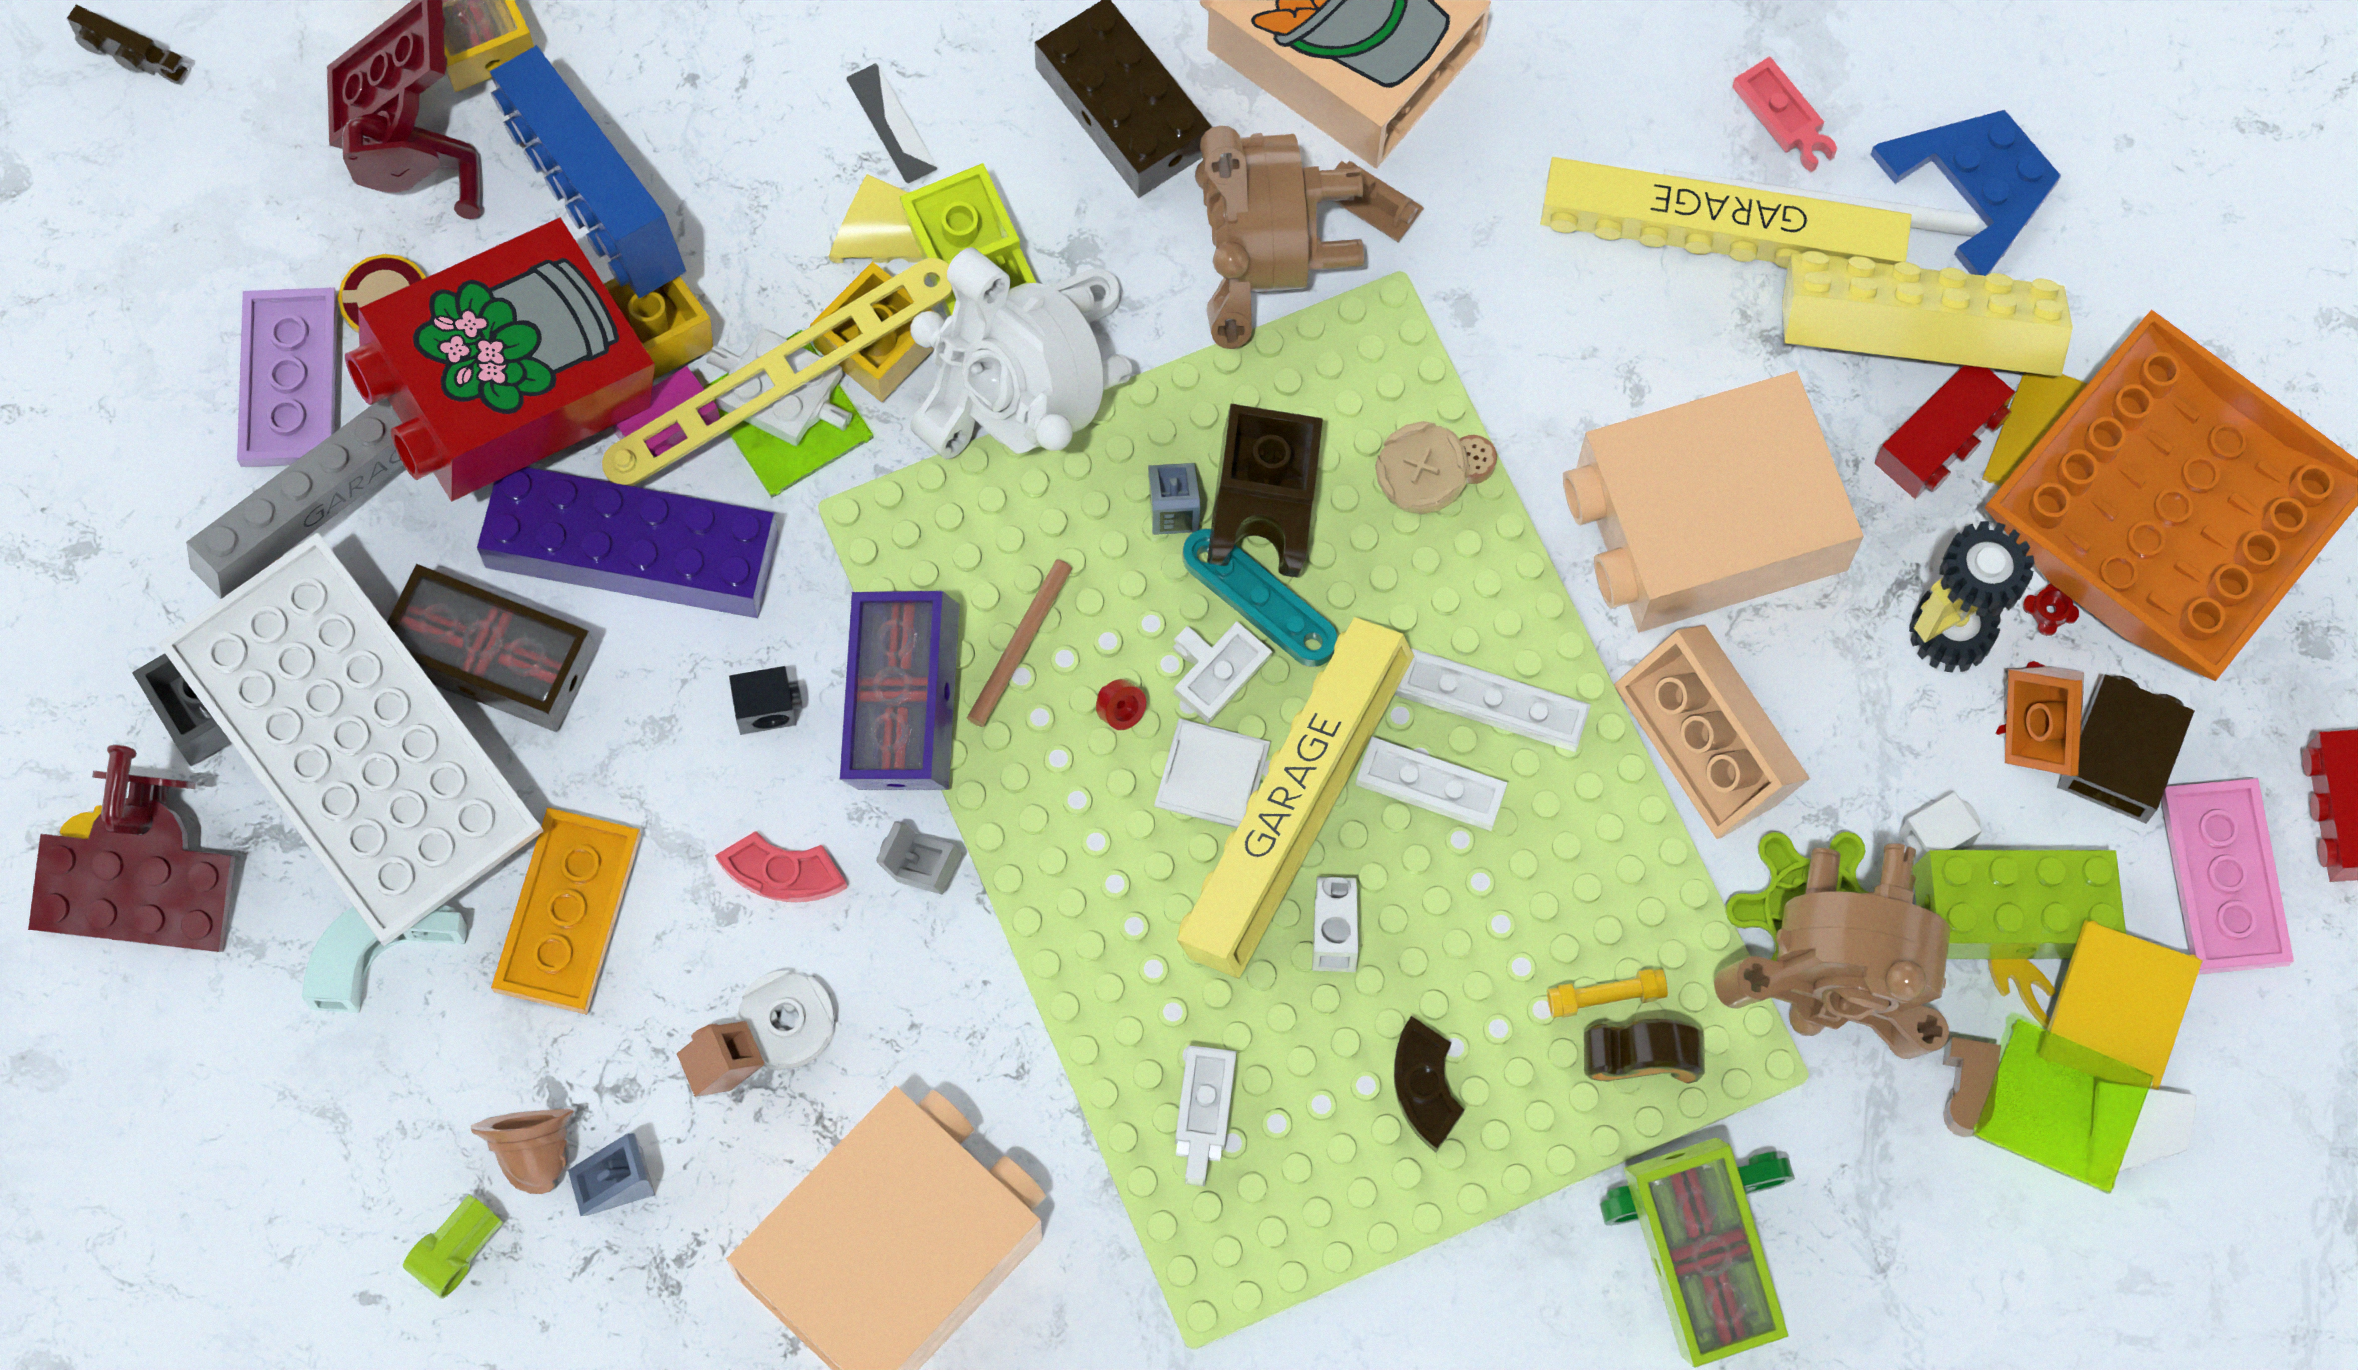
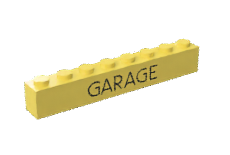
[1540,157,1912,269]
[1176,617,1415,979]

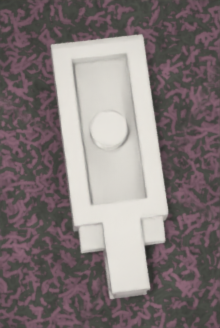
[1175,1045,1236,1187]

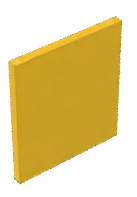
[1982,372,2088,487]
[2038,920,2203,1090]

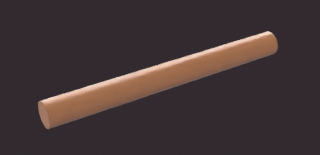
[967,559,1072,727]

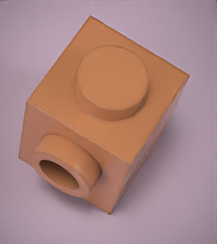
[676,1021,765,1097]

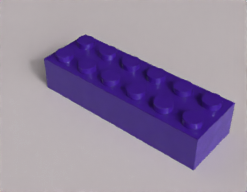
[477,467,779,619]

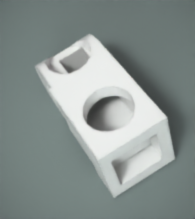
[1312,877,1358,972]

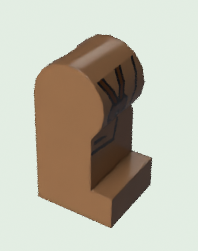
[1943,1037,2001,1137]

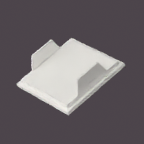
[1154,718,1271,828]

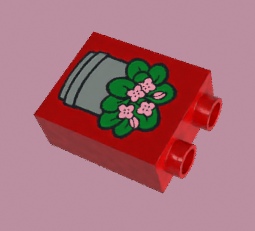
[345,217,655,502]

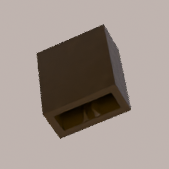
[2057,674,2195,824]

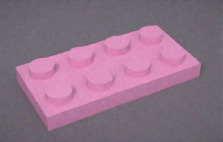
[2161,778,2294,975]

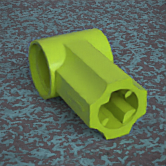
[403,1194,503,1299]

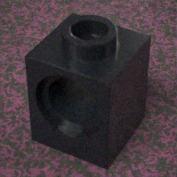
[729,666,803,735]

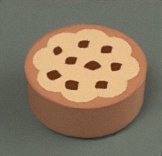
[1459,435,1497,484]

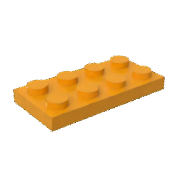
[491,807,641,1015]

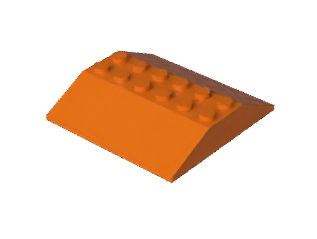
[1985,309,2358,682]

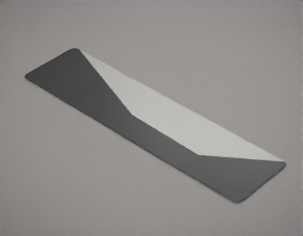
[846,64,937,183]

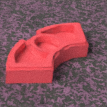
[715,831,847,903]

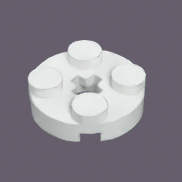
[736,970,834,1070]

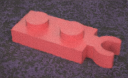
[1732,56,1837,172]

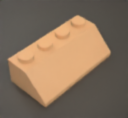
[1614,625,1810,839]

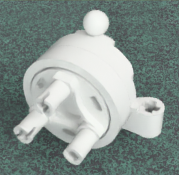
[910,247,1132,459]

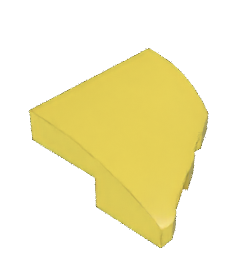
[829,174,923,263]

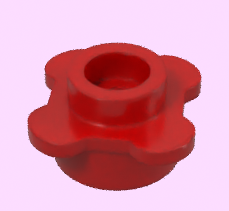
[2023,583,2079,636]

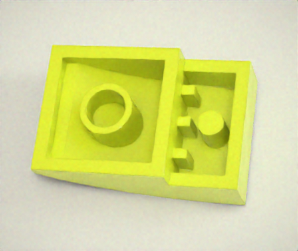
[899,163,1036,318]

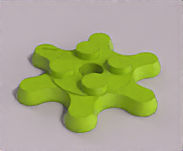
[1725,832,1869,962]

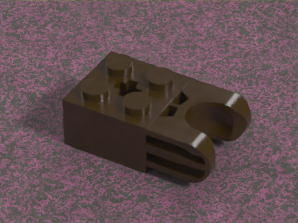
[1207,403,1323,578]

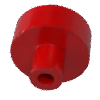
[1096,679,1146,730]

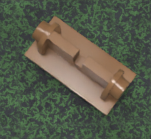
[1333,161,1424,243]

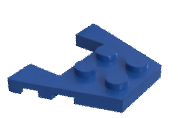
[1870,109,2061,276]

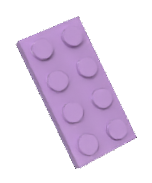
[237,287,338,467]

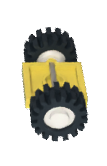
[1909,521,2034,673]

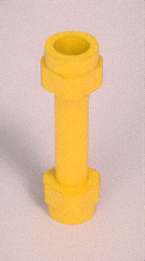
[1547,969,1668,1018]

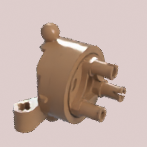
[1195,125,1364,349]
[1714,843,1951,1059]

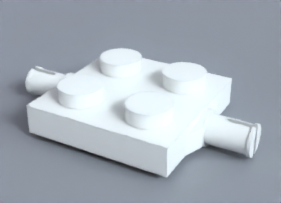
[706,328,852,446]

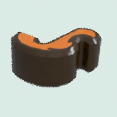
[1584,1019,1705,1084]

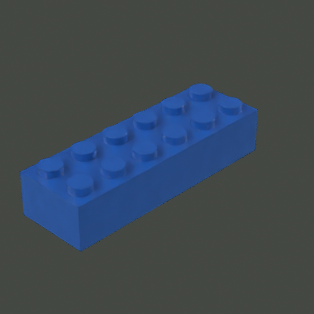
[489,45,687,299]

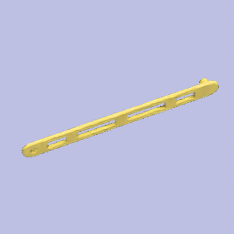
[602,258,953,486]

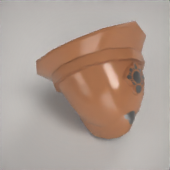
[470,1108,574,1194]

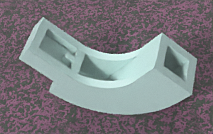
[302,905,467,1013]

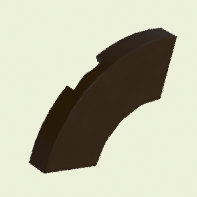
[1393,1016,1465,1153]

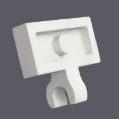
[1173,621,1272,724]

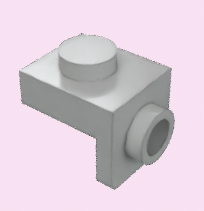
[876,821,963,895]

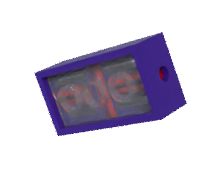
[840,591,960,790]

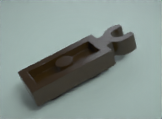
[67,4,188,84]

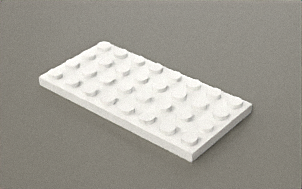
[158,532,543,947]

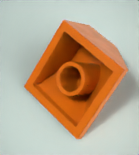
[2005,667,2084,776]

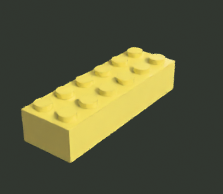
[1782,251,2073,376]

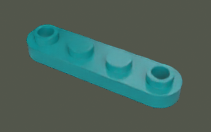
[1183,529,1337,667]

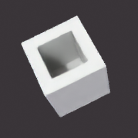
[1899,792,1982,861]

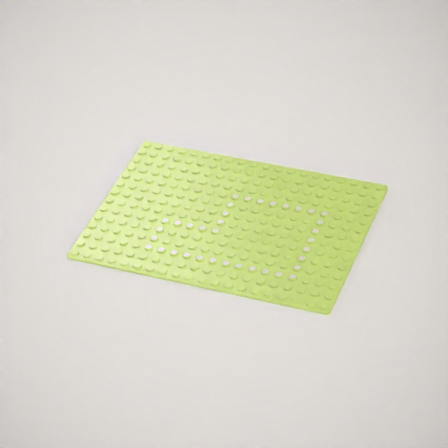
[818,271,1809,1349]

